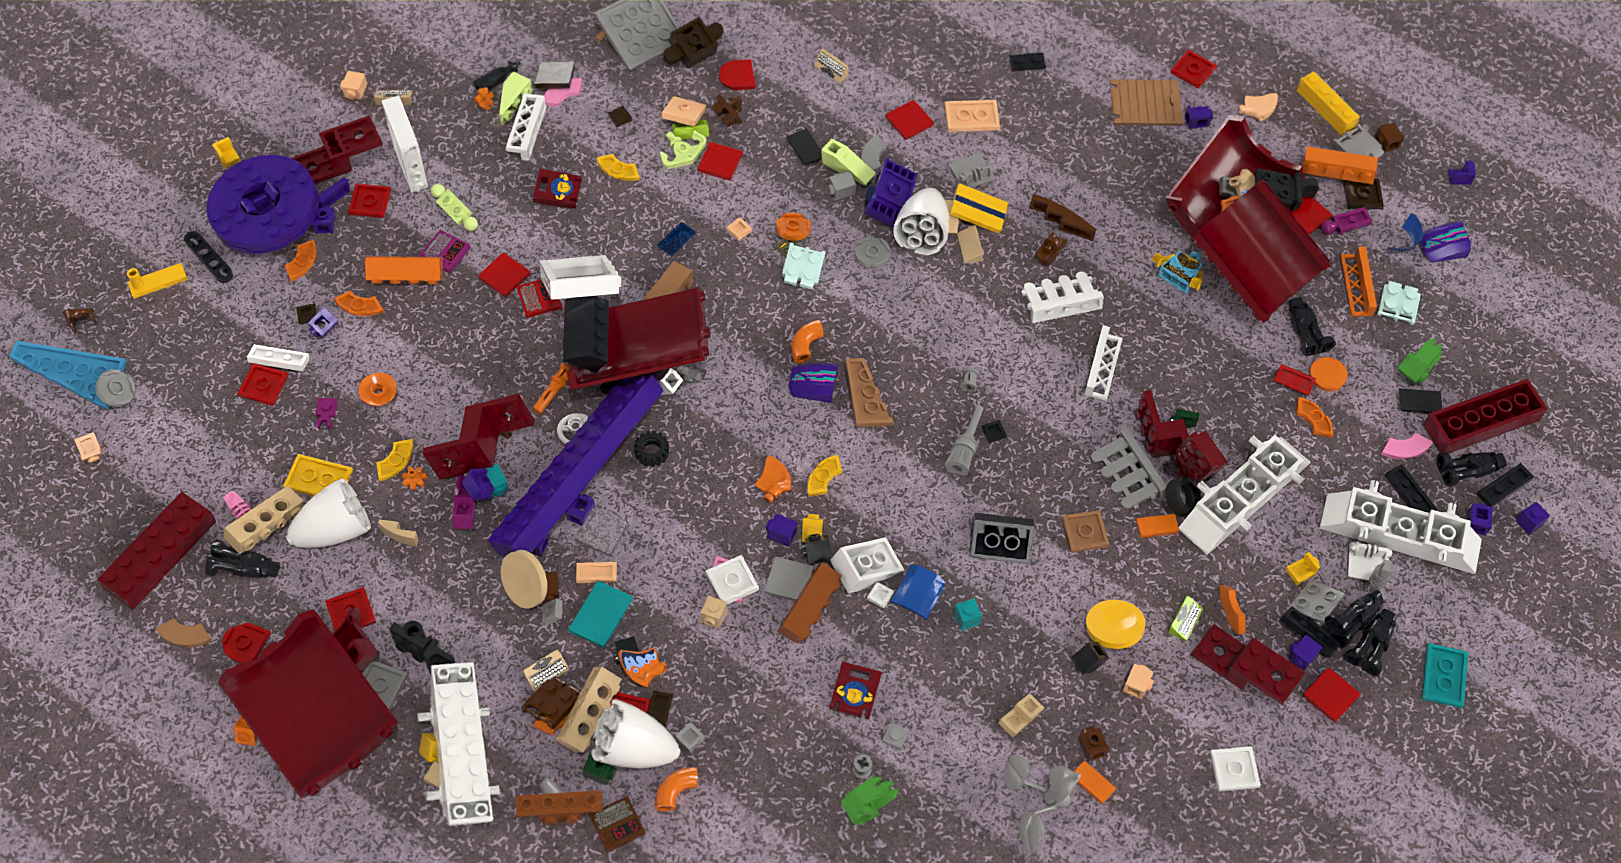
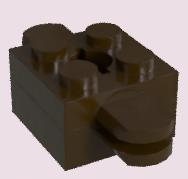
[663,17,724,68]

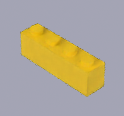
[1297,72,1360,136]

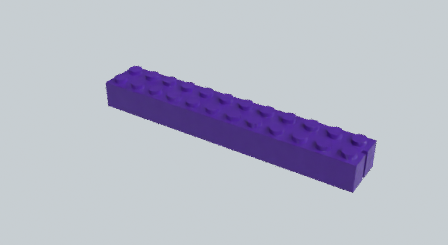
[487,374,664,557]

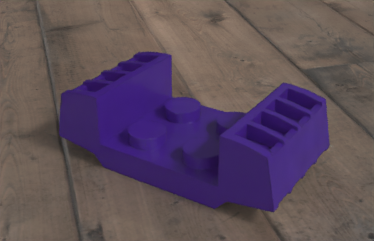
[864,158,918,228]

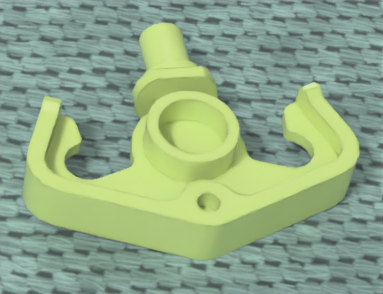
[660,130,706,169]

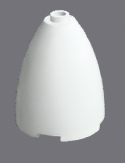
[893,188,950,255]
[286,479,371,548]
[592,699,680,768]

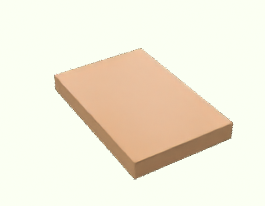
[944,100,1000,132]

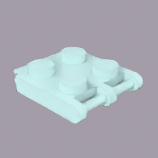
[782,243,826,289]
[1377,281,1421,325]

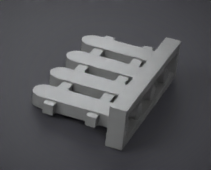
[1091,427,1167,510]

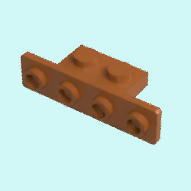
[516,790,603,825]

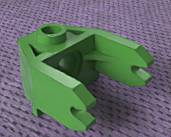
[1398,338,1442,385]
[841,777,899,825]

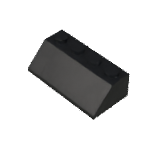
[563,296,609,373]

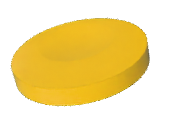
[1086,600,1145,649]

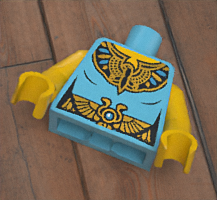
[1151,251,1203,294]

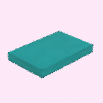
[568,581,633,649]
[1422,643,1468,709]

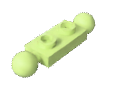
[431,184,478,231]

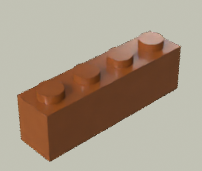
[777,562,842,644]

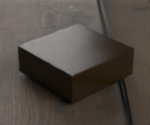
[608,106,632,127]
[296,303,317,325]

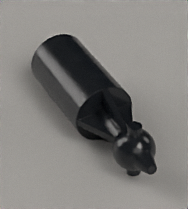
[473,60,520,91]

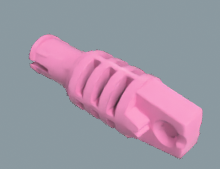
[223,491,252,532]

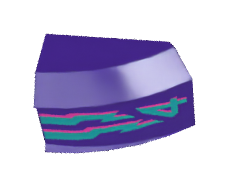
[1420,221,1471,263]
[788,363,838,403]

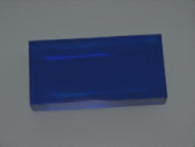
[658,222,695,257]

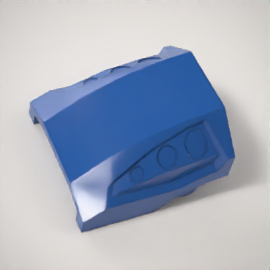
[891,565,946,620]

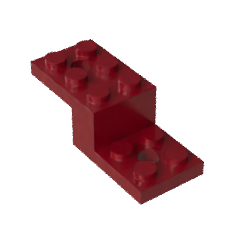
[291,115,383,184]
[1136,390,1195,481]
[1176,430,1228,483]
[1191,624,1306,705]

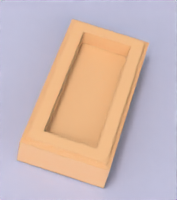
[576,562,617,583]

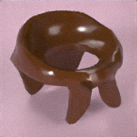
[63,308,97,333]

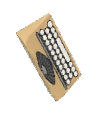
[814,48,848,83]
[374,90,412,105]
[523,650,570,692]

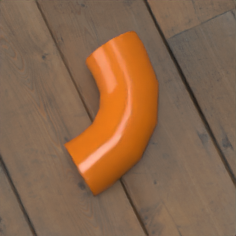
[791,320,824,364]
[654,767,697,811]

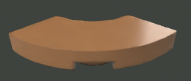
[155,618,212,647]

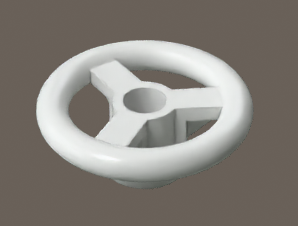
[557,413,588,444]

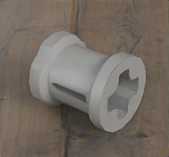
[960,368,980,392]
[853,754,872,779]

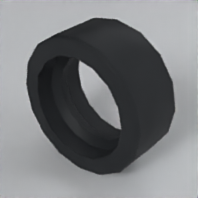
[1165,476,1201,515]

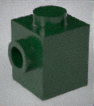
[582,752,617,786]

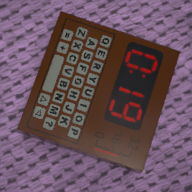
[589,796,646,853]

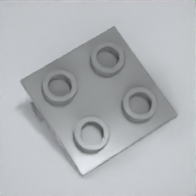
[948,153,996,188]
[1289,580,1345,627]

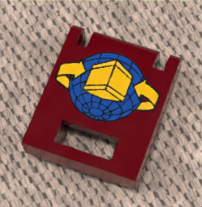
[533,169,582,209]
[829,661,882,720]

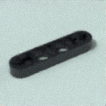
[184,231,233,283]

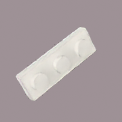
[247,344,309,372]

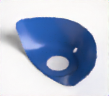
[1387,213,1423,251]

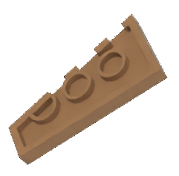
[844,358,894,427]

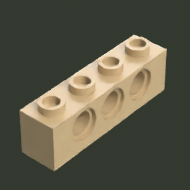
[224,486,304,554]
[555,667,622,753]

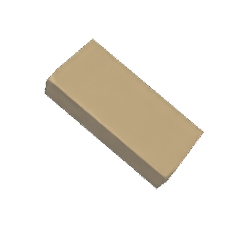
[957,225,983,263]

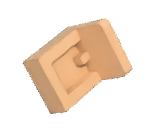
[74,432,103,463]

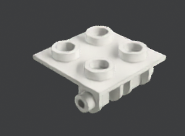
[1348,542,1392,584]

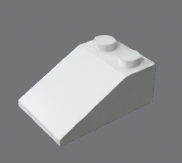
[830,537,904,594]

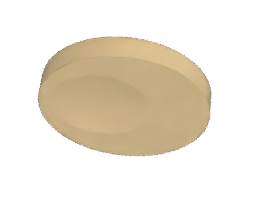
[501,550,547,609]

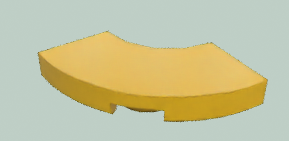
[596,154,640,181]
[376,439,414,482]
[807,455,842,497]

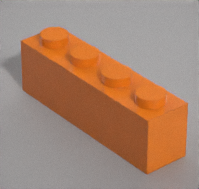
[1302,146,1378,184]
[365,256,443,284]

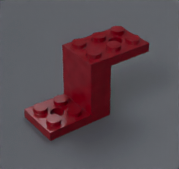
[422,393,535,480]

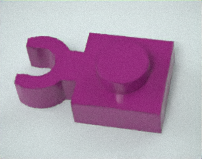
[315,398,338,429]

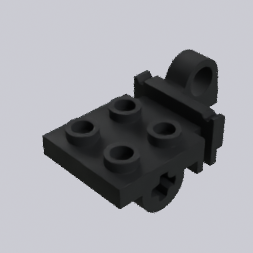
[1254,168,1319,212]
[389,621,456,675]

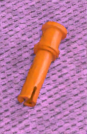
[532,363,570,415]

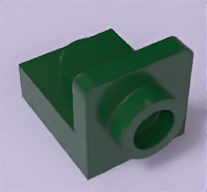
[1170,409,1199,428]

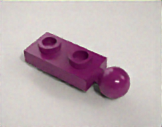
[1321,207,1373,235]

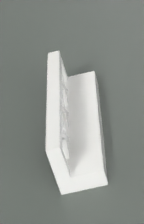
[506,93,547,161]
[1085,325,1123,401]

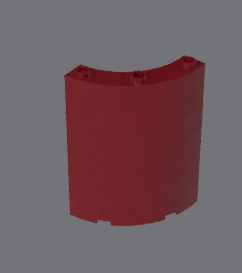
[1165,115,1305,240]
[566,287,711,390]
[218,609,398,799]

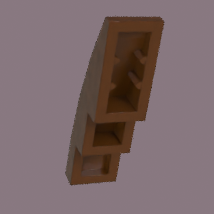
[1030,194,1096,241]

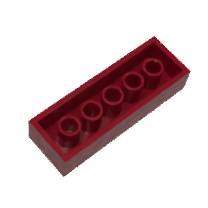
[1423,379,1548,453]
[97,492,216,610]

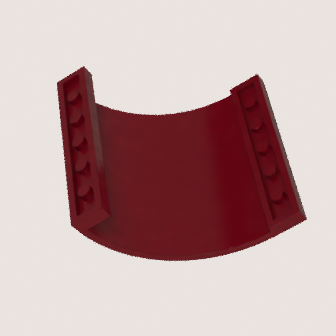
[1192,179,1332,323]

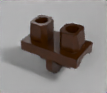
[712,94,743,127]
[1034,232,1067,266]

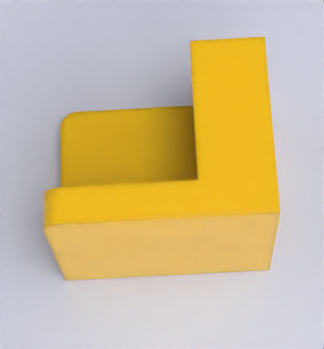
[212,137,241,168]
[419,733,439,762]

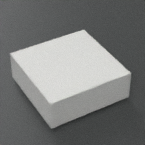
[867,582,894,608]

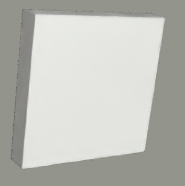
[706,555,759,604]
[1210,746,1261,791]

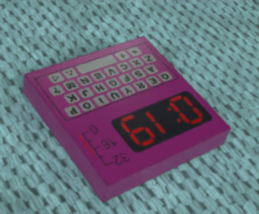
[419,230,471,274]

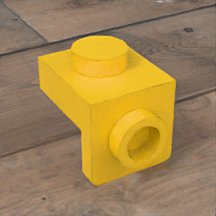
[802,514,823,542]
[1285,552,1320,586]

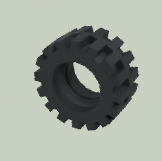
[634,431,669,467]

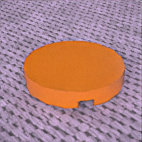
[775,212,811,241]
[1309,357,1348,392]

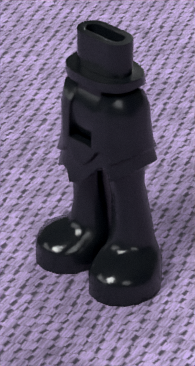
[1288,297,1336,356]
[1437,452,1507,487]
[205,540,280,578]
[1325,590,1384,648]
[1344,609,1397,677]

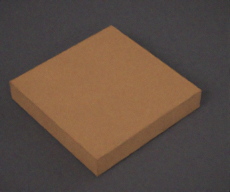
[1062,510,1110,553]

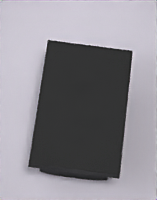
[787,128,822,165]
[1399,388,1442,413]

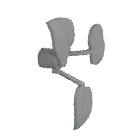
[1004,755,1081,853]

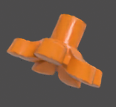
[474,87,494,110]
[402,466,428,490]

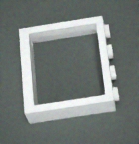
[382,96,428,192]
[540,255,622,299]

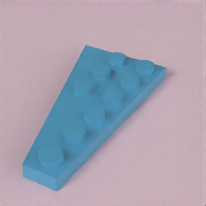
[9,341,127,411]

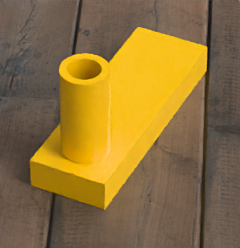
[127,263,188,299]

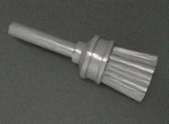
[944,405,984,476]

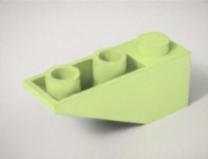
[499,72,533,125]
[821,139,876,186]

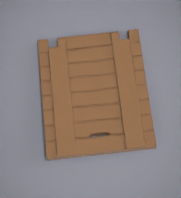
[1110,79,1183,126]

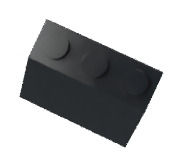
[970,513,1034,564]

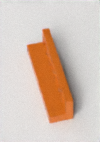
[1340,247,1377,317]

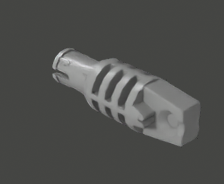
[1367,560,1394,593]

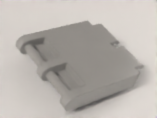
[1332,124,1384,158]

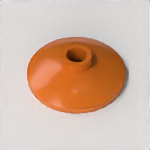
[358,373,397,406]

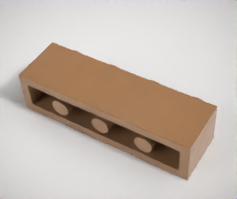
[643,261,694,300]

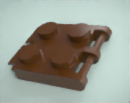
[521,677,580,729]

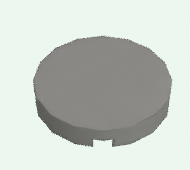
[854,236,890,268]
[95,369,136,407]

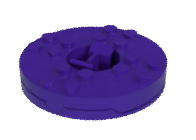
[206,155,319,254]

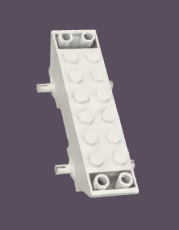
[1179,435,1310,555]
[1319,480,1482,574]
[417,662,500,826]

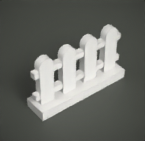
[1021,272,1104,323]

